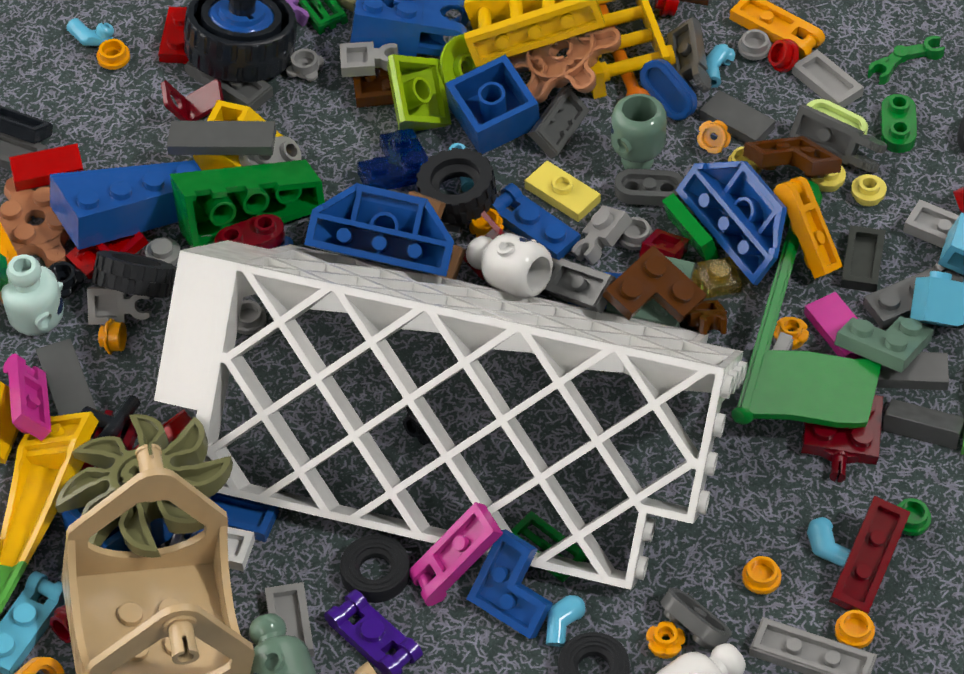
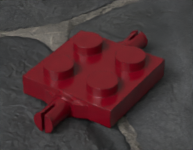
[801,395,883,482]

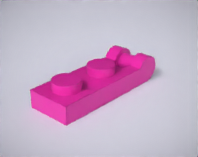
[3,353,52,441]
[409,502,503,606]

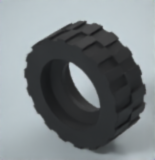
[416,148,497,224]
[92,250,176,298]

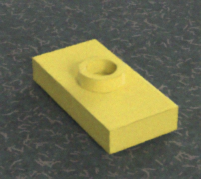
[524,161,601,222]

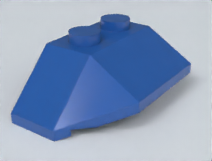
[675,161,787,285]
[304,183,454,277]

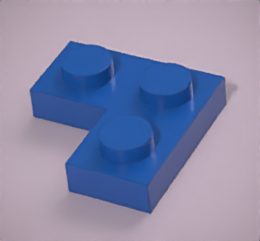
[466,529,553,639]

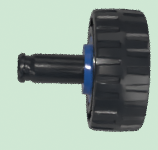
[184,0,297,83]

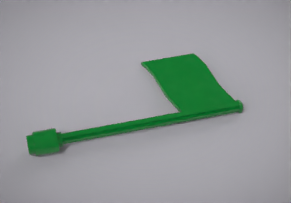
[731,180,882,428]

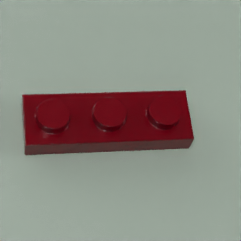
[829,496,910,614]

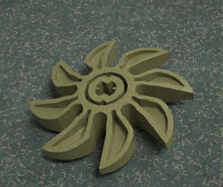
[56,414,233,558]

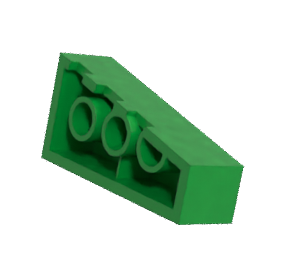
[170,160,325,247]

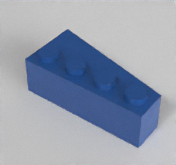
[50,160,202,250]

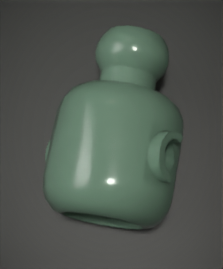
[611,94,667,170]
[249,613,316,674]

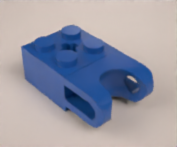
[350,0,469,57]

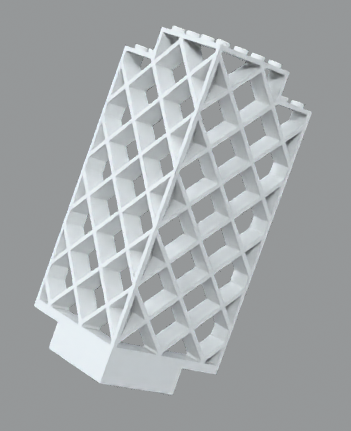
[154,240,748,590]

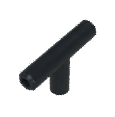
[81,395,141,438]

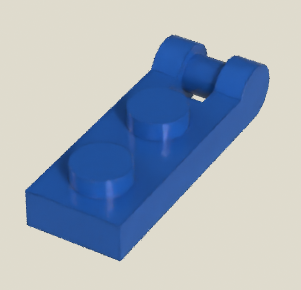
[490,183,581,260]

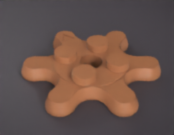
[508,27,621,104]
[0,177,70,268]

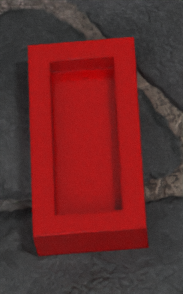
[9,143,84,192]

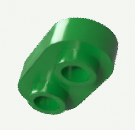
[880,94,917,153]

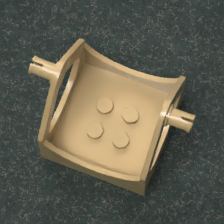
[61,444,255,674]

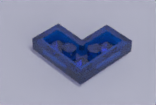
[357,129,428,190]

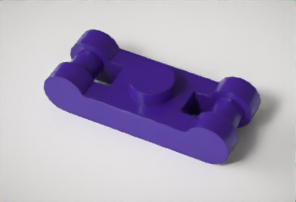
[324,589,423,674]

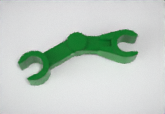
[868,36,945,85]

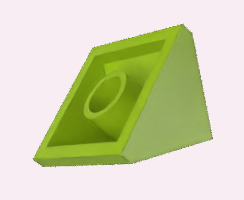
[387,54,452,134]

